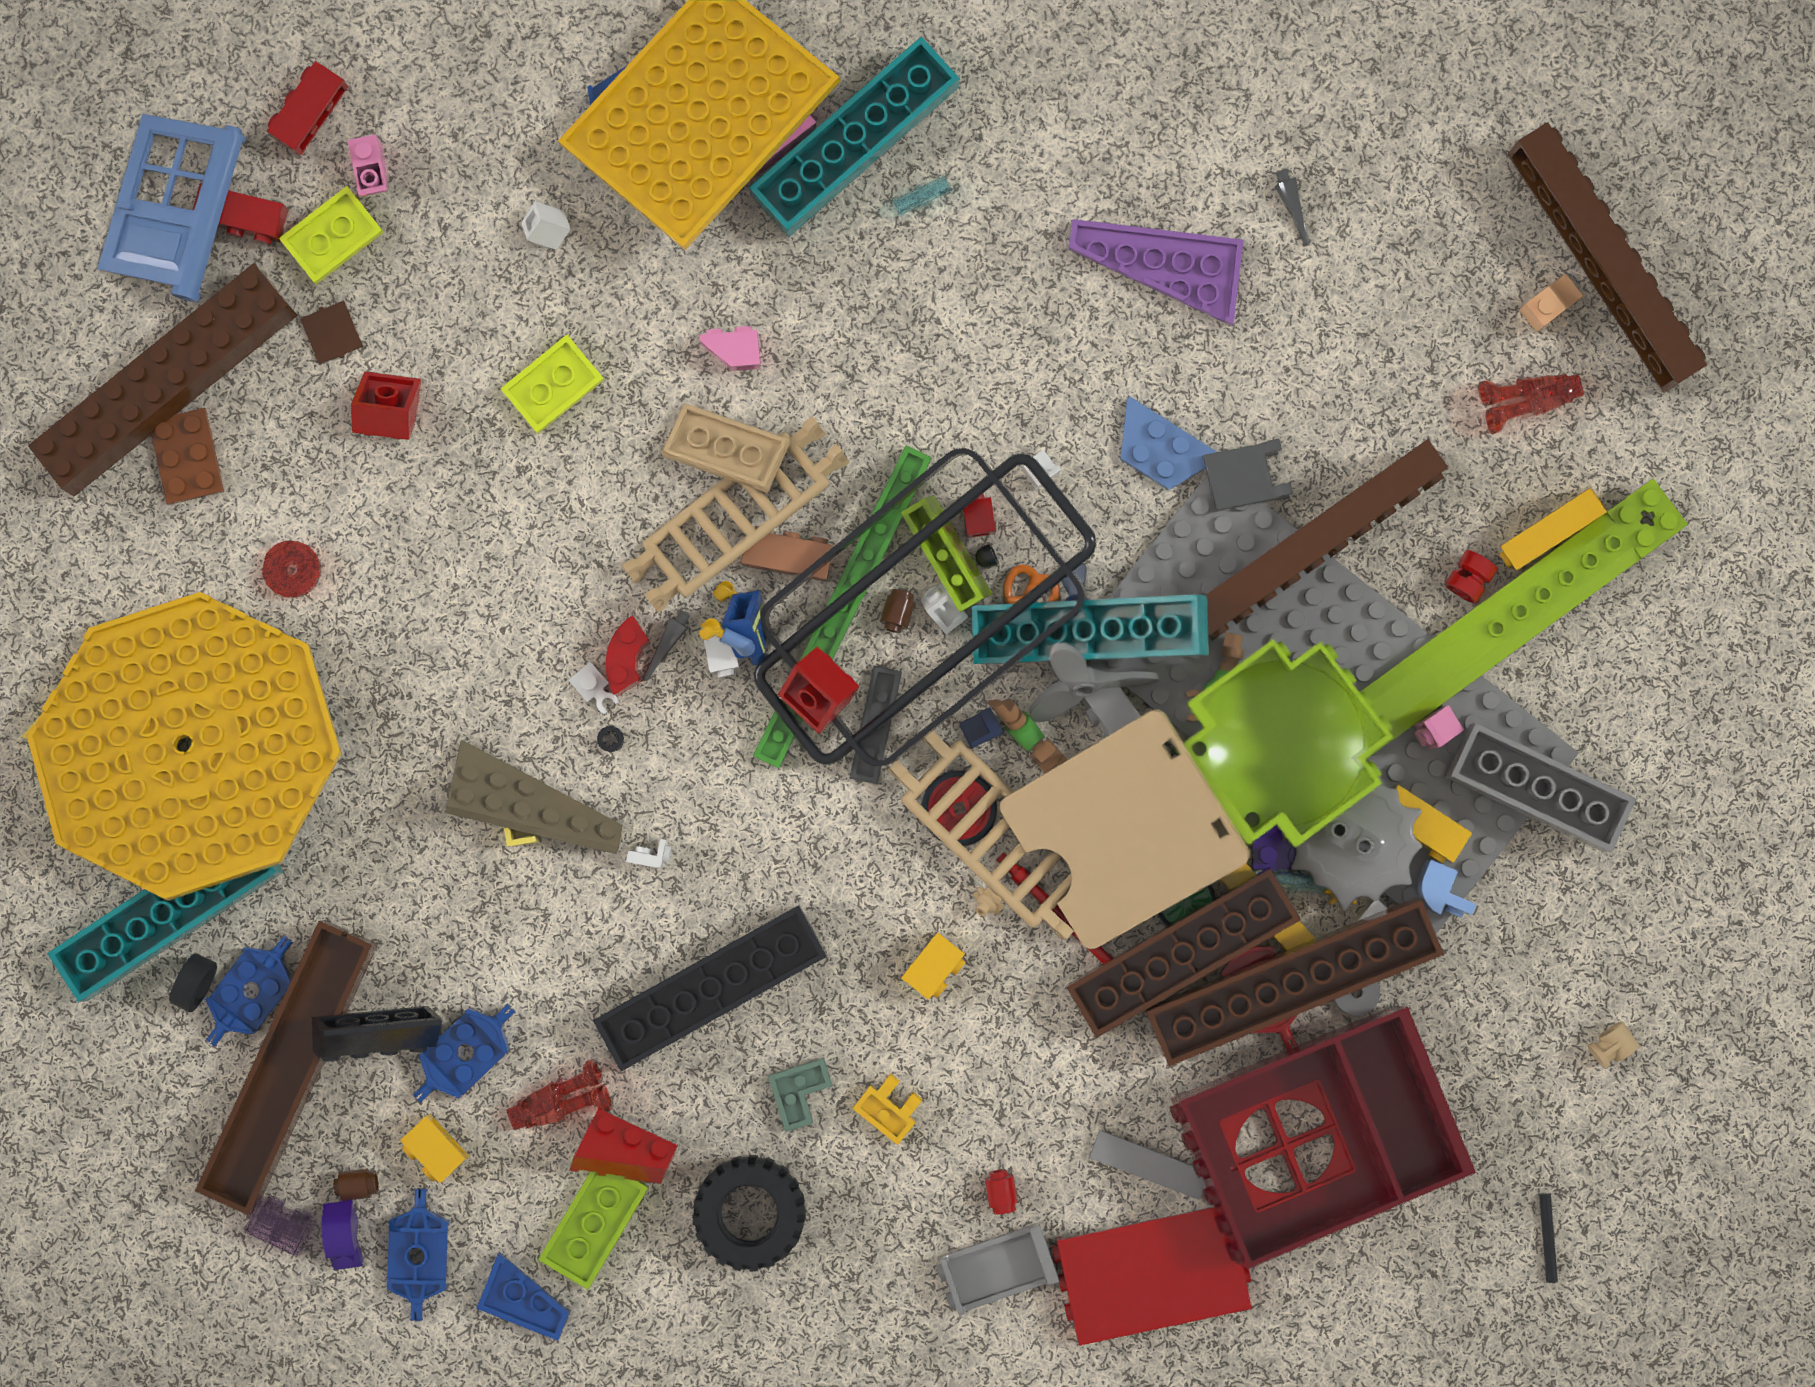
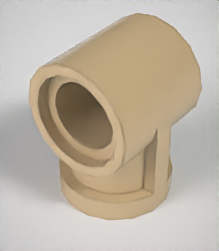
[1588,1021,1640,1069]

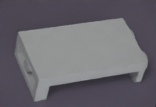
[936,1222,1059,1316]

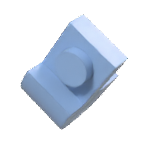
[1417,860,1477,918]

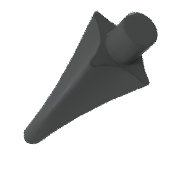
[1275,169,1310,246]
[642,610,690,681]

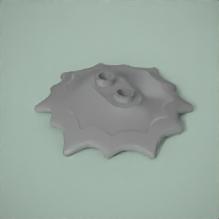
[1291,784,1422,911]

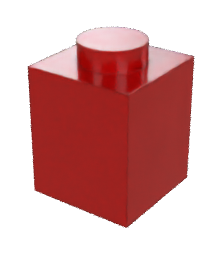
[963,494,996,538]

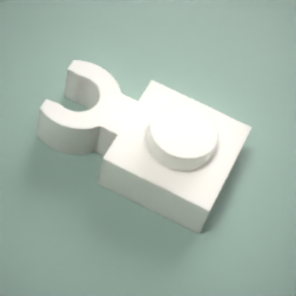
[568,662,619,714]

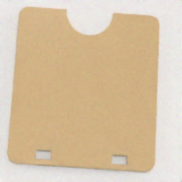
[1000,709,1250,949]

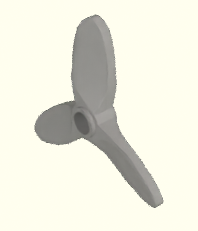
[1029,643,1160,722]

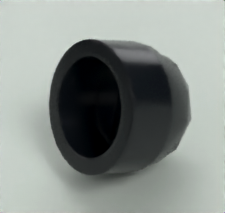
[975,543,999,568]

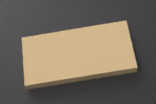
[661,403,790,493]

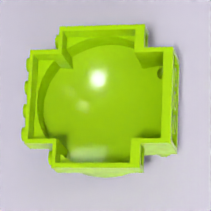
[1174,639,1393,848]

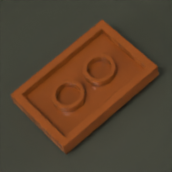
[151,408,224,505]

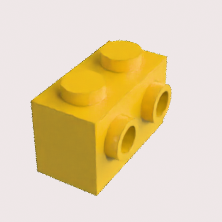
[901,932,966,1000]
[400,1113,470,1183]

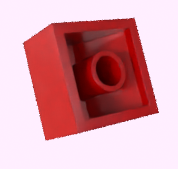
[351,371,421,440]
[778,646,860,735]

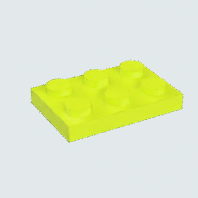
[279,186,384,285]
[500,334,604,434]

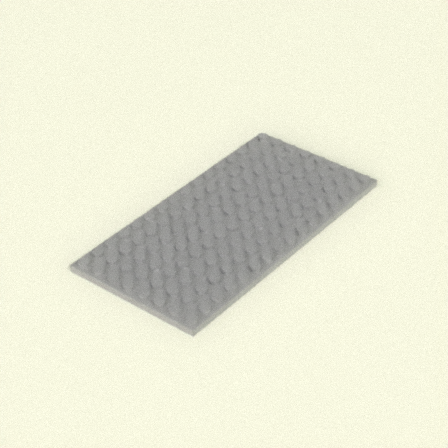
[1092,476,1579,934]

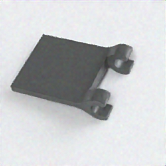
[1202,439,1293,511]

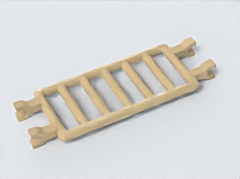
[621,416,850,613]
[887,731,1074,940]

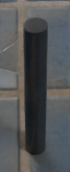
[1539,1193,1558,1283]

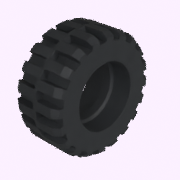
[692,1155,806,1272]

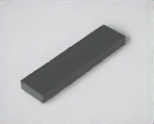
[849,665,902,785]

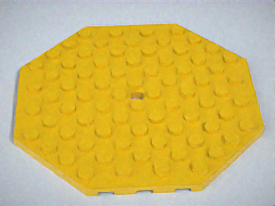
[26,592,342,901]

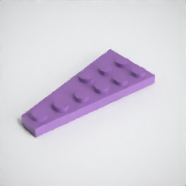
[1068,219,1243,326]

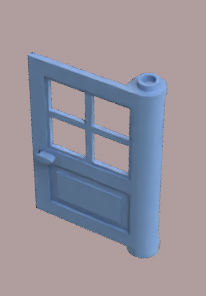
[97,114,246,303]

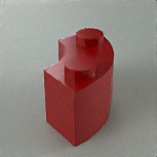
[605,615,651,697]

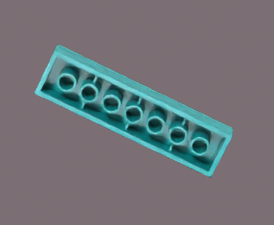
[749,36,960,238]
[972,595,1209,665]
[47,864,284,1002]

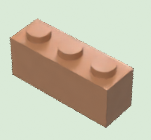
[741,526,833,582]

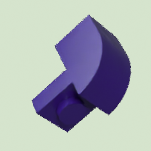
[321,1200,363,1270]

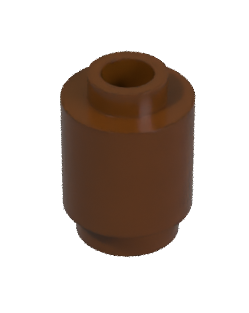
[880,589,915,633]
[333,1168,379,1201]

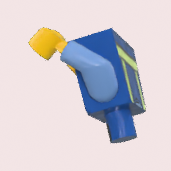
[699,581,769,665]

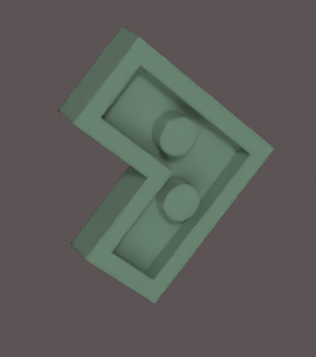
[768,1058,833,1132]

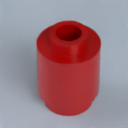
[985,1169,1018,1215]

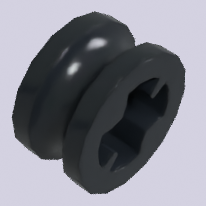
[597,726,624,752]

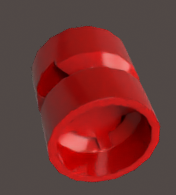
[1444,550,1498,604]

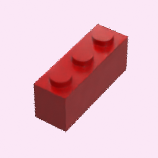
[267,61,349,156]
[193,183,289,245]

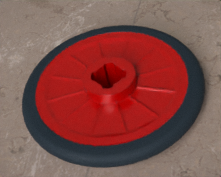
[921,770,997,846]

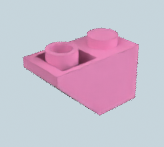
[347,134,388,197]
[699,326,761,371]
[1414,705,1464,750]

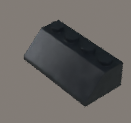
[312,1006,442,1062]

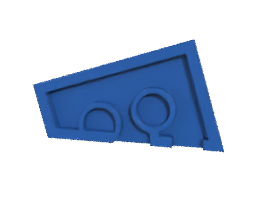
[476,1252,570,1341]

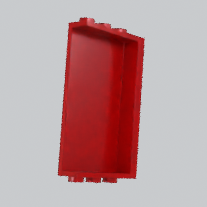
[1052,1204,1252,1346]

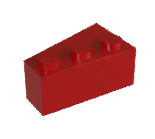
[569,1108,678,1184]

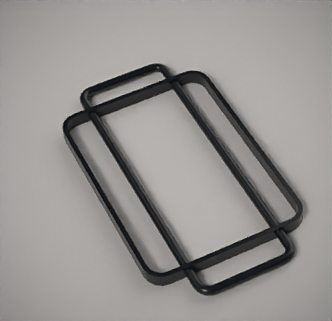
[754,448,1096,766]

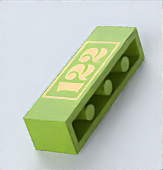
[901,495,993,612]

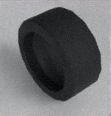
[169,953,217,1012]

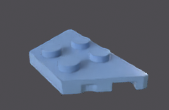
[1120,396,1216,490]

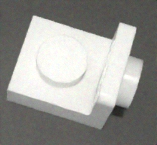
[921,583,969,635]
[626,839,672,869]

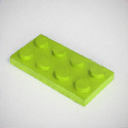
[538,1172,649,1290]

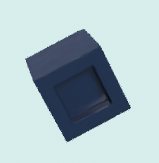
[959,707,1003,749]

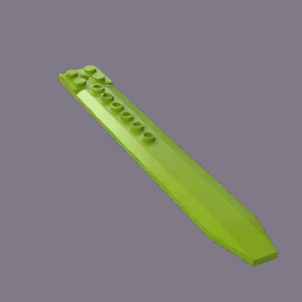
[1359,478,1688,760]

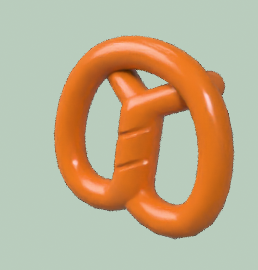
[1003,564,1060,604]

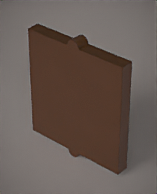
[300,300,364,365]

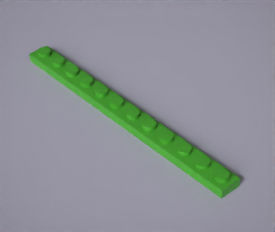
[753,445,932,769]

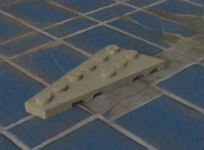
[445,740,623,854]

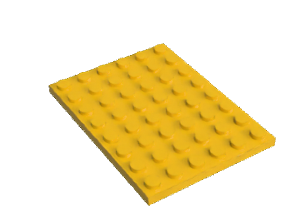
[558,0,841,250]

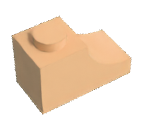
[1519,274,1583,332]

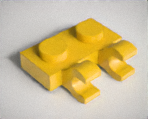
[852,1073,922,1145]

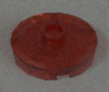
[262,540,321,598]

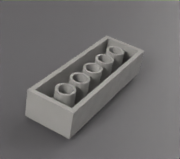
[1445,723,1636,852]

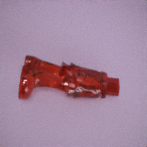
[1478,373,1584,434]
[506,1059,613,1130]

